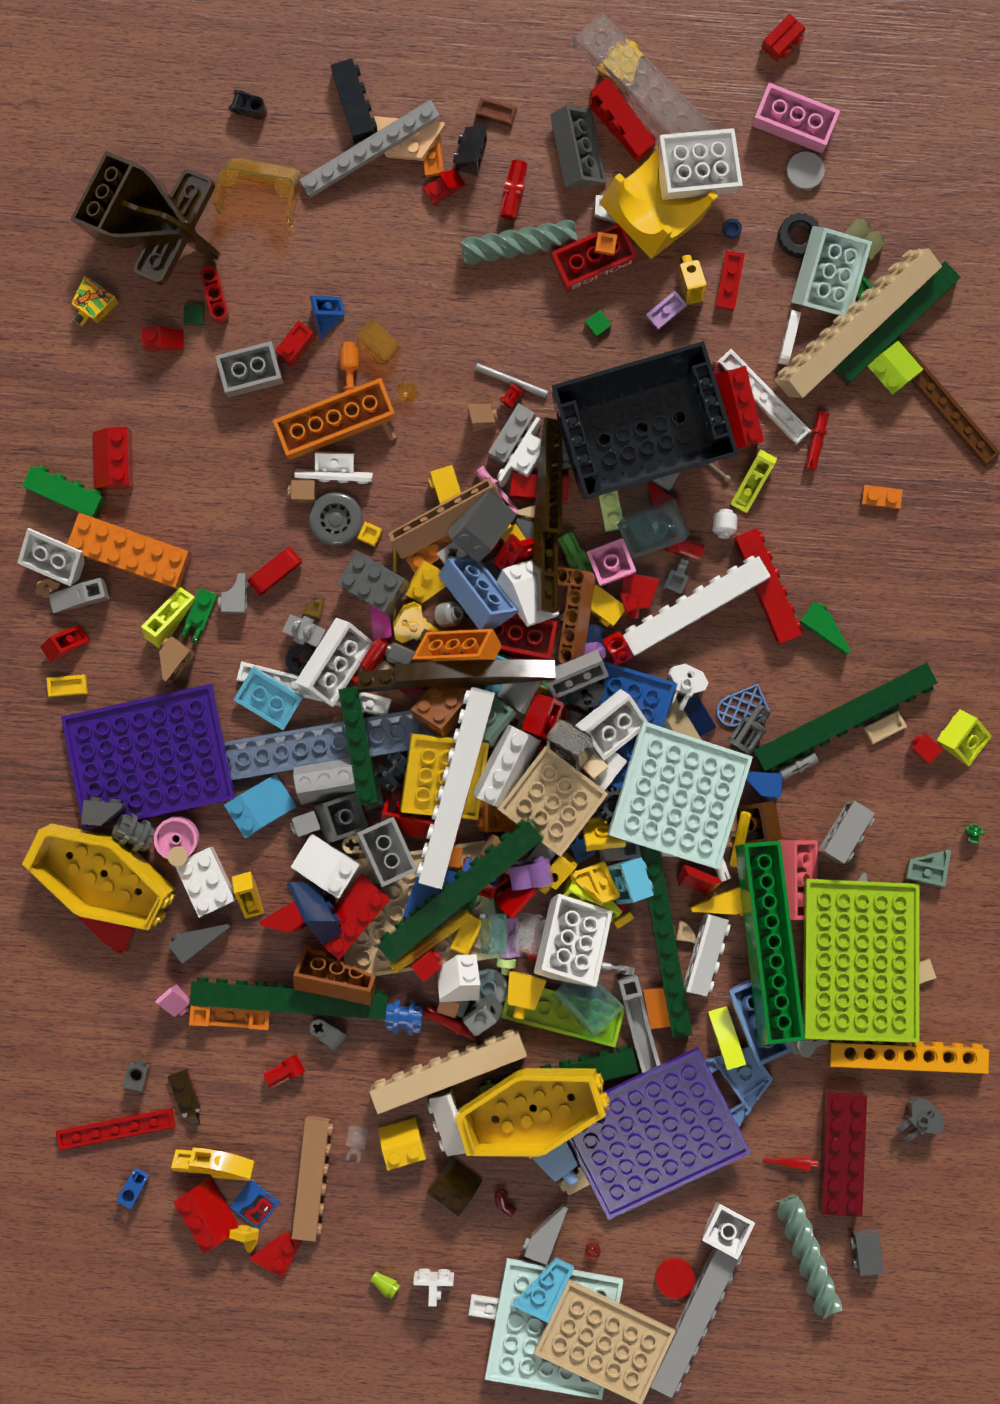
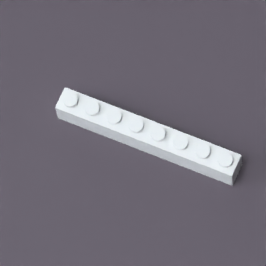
[623,556,771,656]

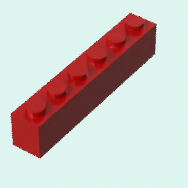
[733,528,803,645]

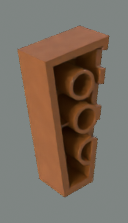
[293,944,376,1006]

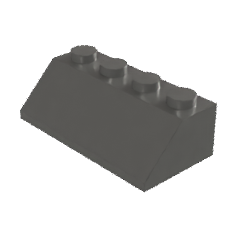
[550,105,607,190]

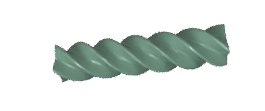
[460,220,578,265]
[775,1194,842,1319]

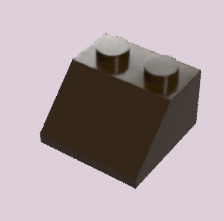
[427,1156,483,1217]

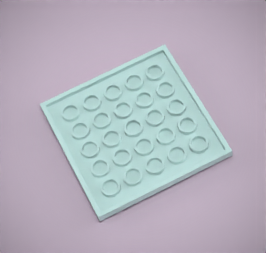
[607,721,753,870]
[484,1258,623,1400]

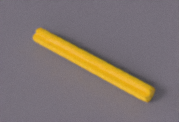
[390,909,473,973]

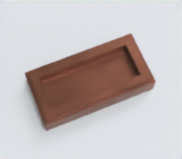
[475,96,517,127]

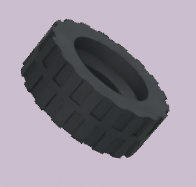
[777,212,820,258]

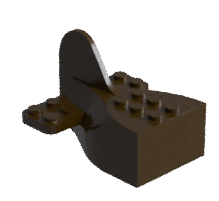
[70,151,221,285]

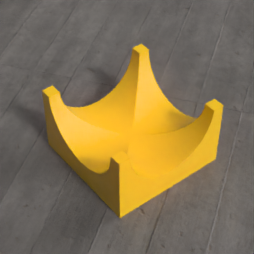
[599,146,718,259]

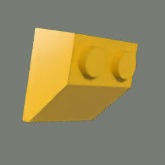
[378,1117,427,1170]

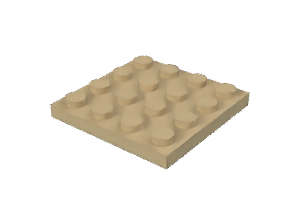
[498,746,608,857]

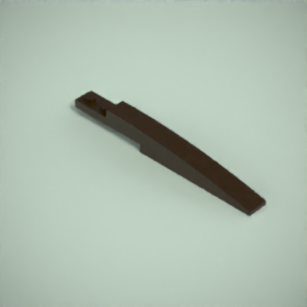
[533,417,562,613]
[358,660,556,693]

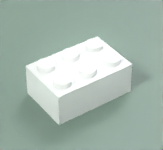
[175,847,237,917]

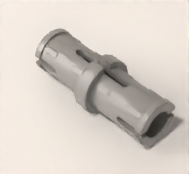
[778,751,819,780]

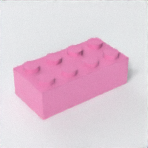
[752,83,840,153]

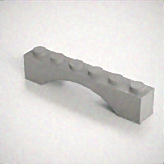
[617,974,661,1073]

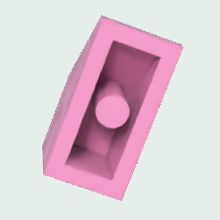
[155,984,190,1017]

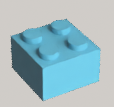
[607,857,654,904]

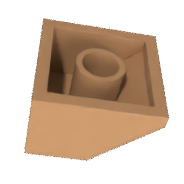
[159,636,196,684]

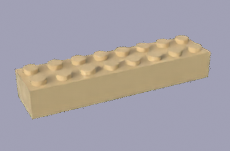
[369,1028,527,1114]

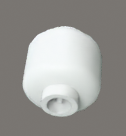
[712,509,738,539]

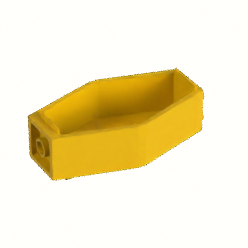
[22,824,175,930]
[455,1068,610,1157]

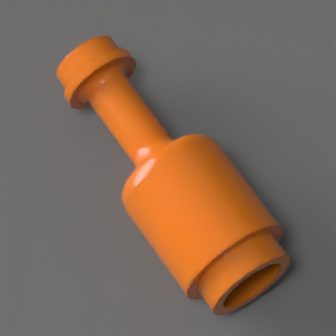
[339,342,359,392]

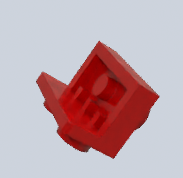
[494,534,534,571]

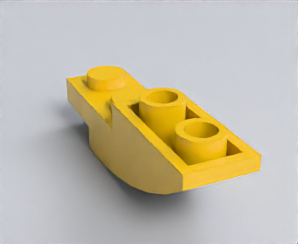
[171,1147,255,1181]

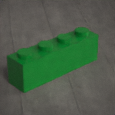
[22,465,106,519]

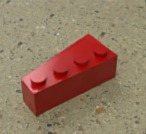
[588,77,656,162]

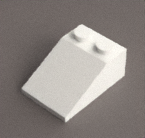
[497,559,559,627]
[291,833,361,899]

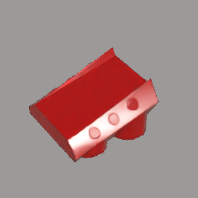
[676,864,721,897]

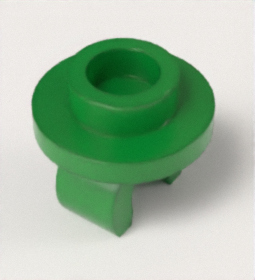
[964,824,985,845]

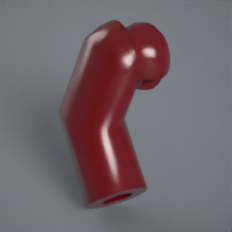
[494,1188,516,1218]

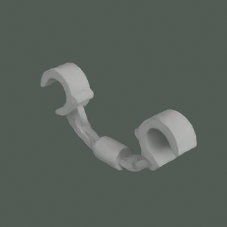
[600,962,635,975]

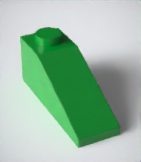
[799,602,851,656]

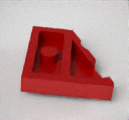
[249,1231,302,1278]

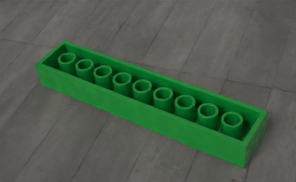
[735,841,805,1045]

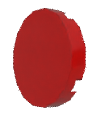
[655,1258,695,1299]

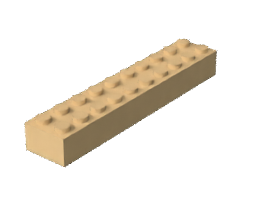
[775,248,942,398]

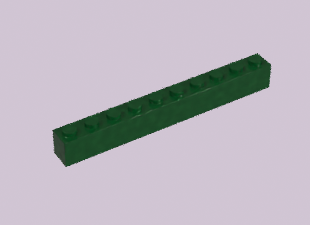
[753,663,938,773]
[377,818,544,964]
[639,845,692,1038]
[189,977,389,1020]

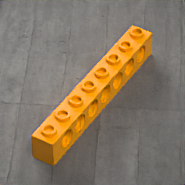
[827,1040,989,1074]

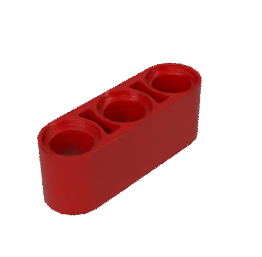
[200,266,229,324]
[247,546,303,596]

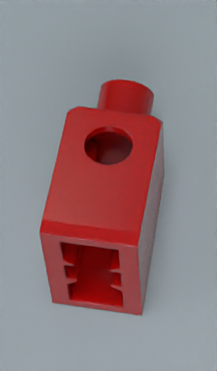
[621,574,659,619]

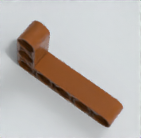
[558,567,595,664]

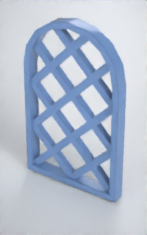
[716,684,770,727]

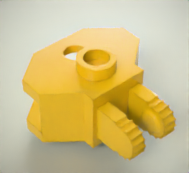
[393,602,439,643]

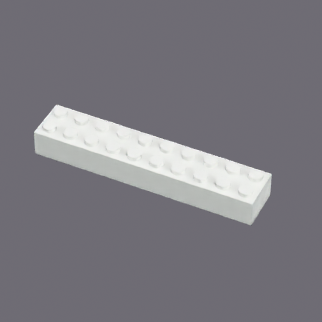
[416,687,495,889]

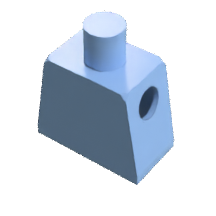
[533,1141,579,1186]

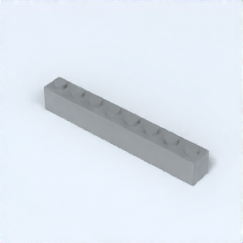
[650,1247,742,1398]

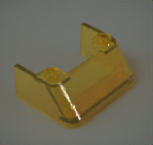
[213,157,301,226]

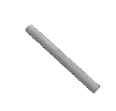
[475,363,548,398]

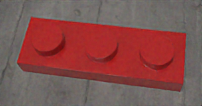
[715,250,745,311]

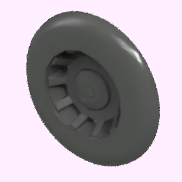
[309,492,363,546]

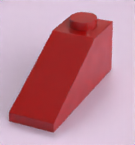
[75,914,136,953]

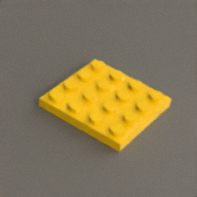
[400,733,489,820]

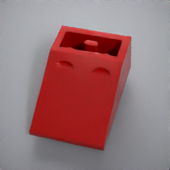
[521,693,569,744]

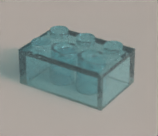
[617,498,690,559]
[552,981,624,1037]

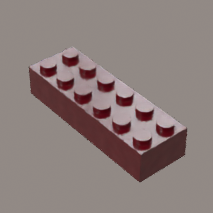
[819,1091,867,1217]

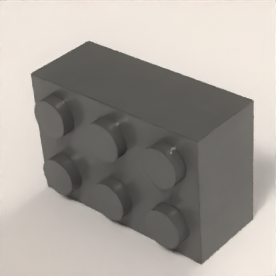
[337,551,410,617]

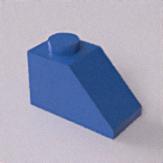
[746,772,782,801]

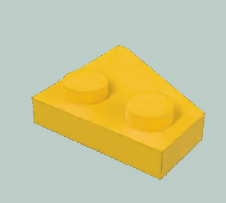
[404,560,446,603]
[569,861,621,905]

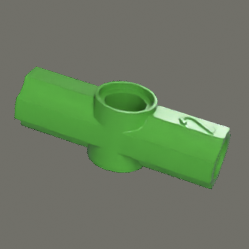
[558,532,598,586]

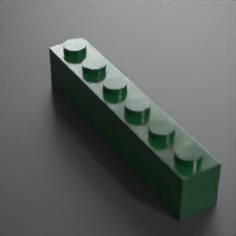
[338,686,380,806]

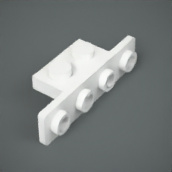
[497,417,542,488]
[294,451,373,484]

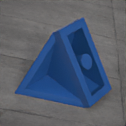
[310,295,345,340]

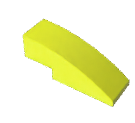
[708,1006,746,1070]

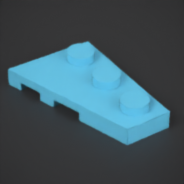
[512,1258,574,1323]

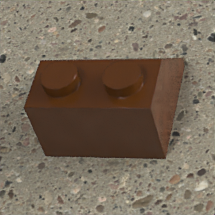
[737,801,782,844]

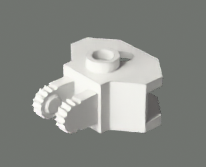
[667,664,708,711]

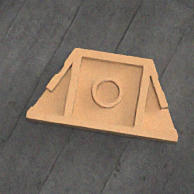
[374,116,446,161]

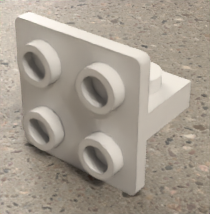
[413,1268,454,1306]

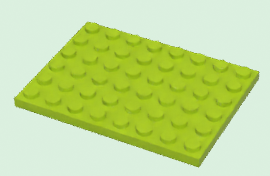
[803,879,919,1043]

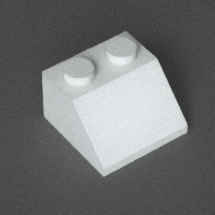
[436,954,480,1002]
[702,1202,755,1260]

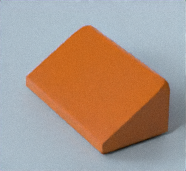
[643,987,670,1029]

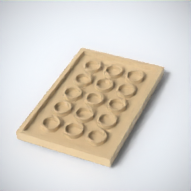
[533,1279,676,1404]

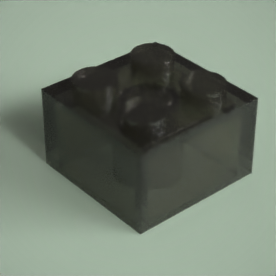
[546,718,593,772]

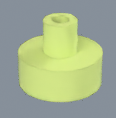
[496,957,516,975]

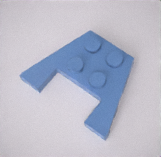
[705,1046,773,1127]

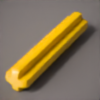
[730,811,751,867]

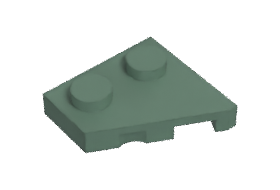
[905,850,951,888]

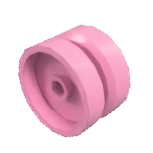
[154,816,199,859]

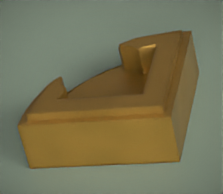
[301,599,325,619]

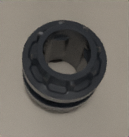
[376,751,407,793]

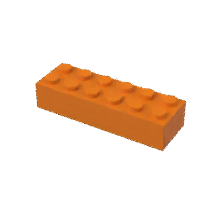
[273,378,397,460]
[67,513,192,590]

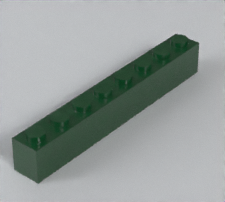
[832,261,961,386]
[479,1045,638,1094]

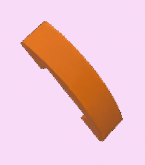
[189,1005,270,1030]

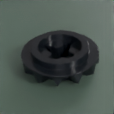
[285,645,314,676]

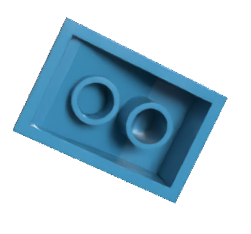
[224,774,297,838]

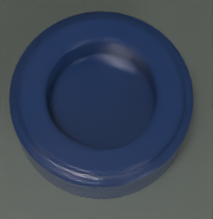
[722,219,742,239]

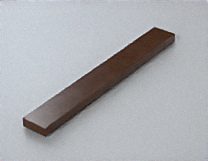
[886,337,1000,467]

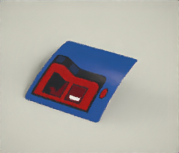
[230,1179,280,1229]

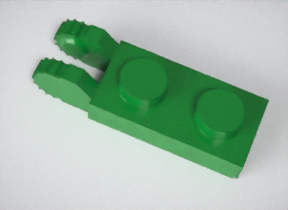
[181,587,218,644]

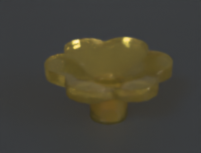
[396,381,419,403]

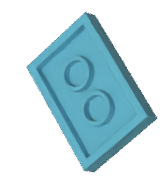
[233,667,304,730]

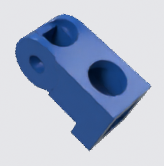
[116,1167,150,1209]

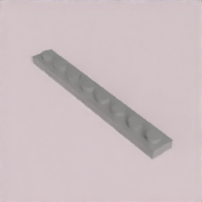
[300,99,441,198]

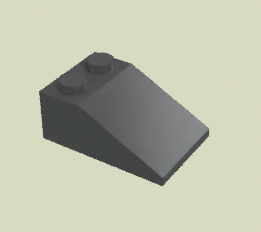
[448,490,516,563]

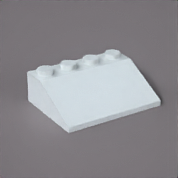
[659,128,743,200]
[534,894,613,987]

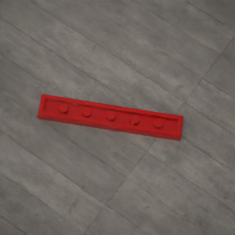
[55,1107,176,1151]

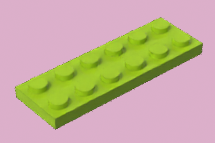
[501,988,625,1047]

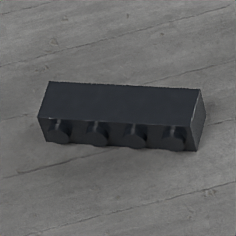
[330,58,377,143]

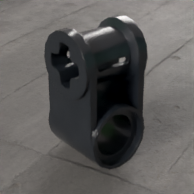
[228,90,267,120]

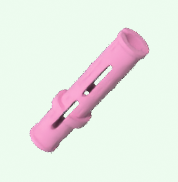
[474,466,519,514]

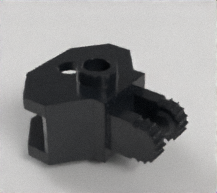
[566,678,606,715]

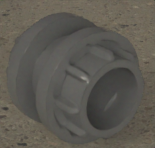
[112,813,155,853]

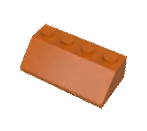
[412,629,502,662]

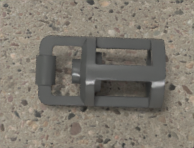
[728,705,770,756]

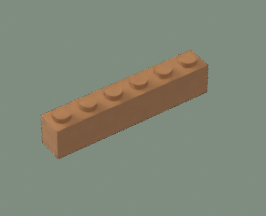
[388,477,503,559]
[292,1116,333,1241]

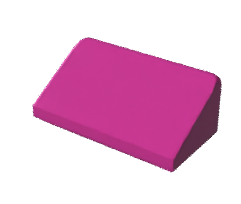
[370,606,392,640]

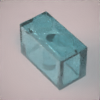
[480,913,508,955]

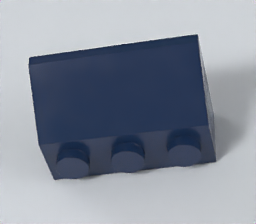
[287,882,342,945]

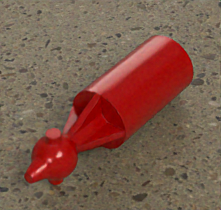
[351,637,390,687]

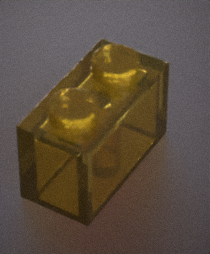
[356,318,401,365]

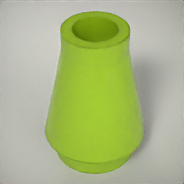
[370,1271,400,1299]

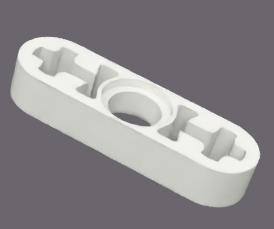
[778,310,801,366]

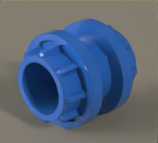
[385,1000,423,1036]

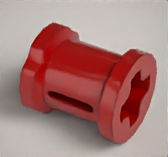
[499,384,524,410]

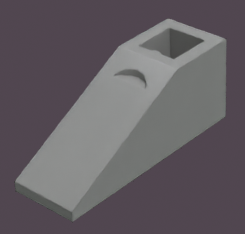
[49,578,110,614]

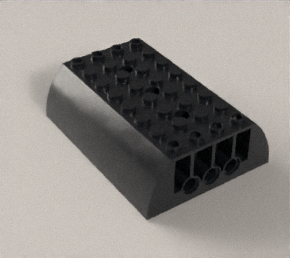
[551,341,739,500]

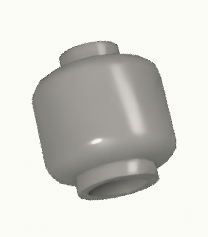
[434,601,463,628]

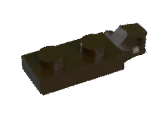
[167,1069,201,1126]

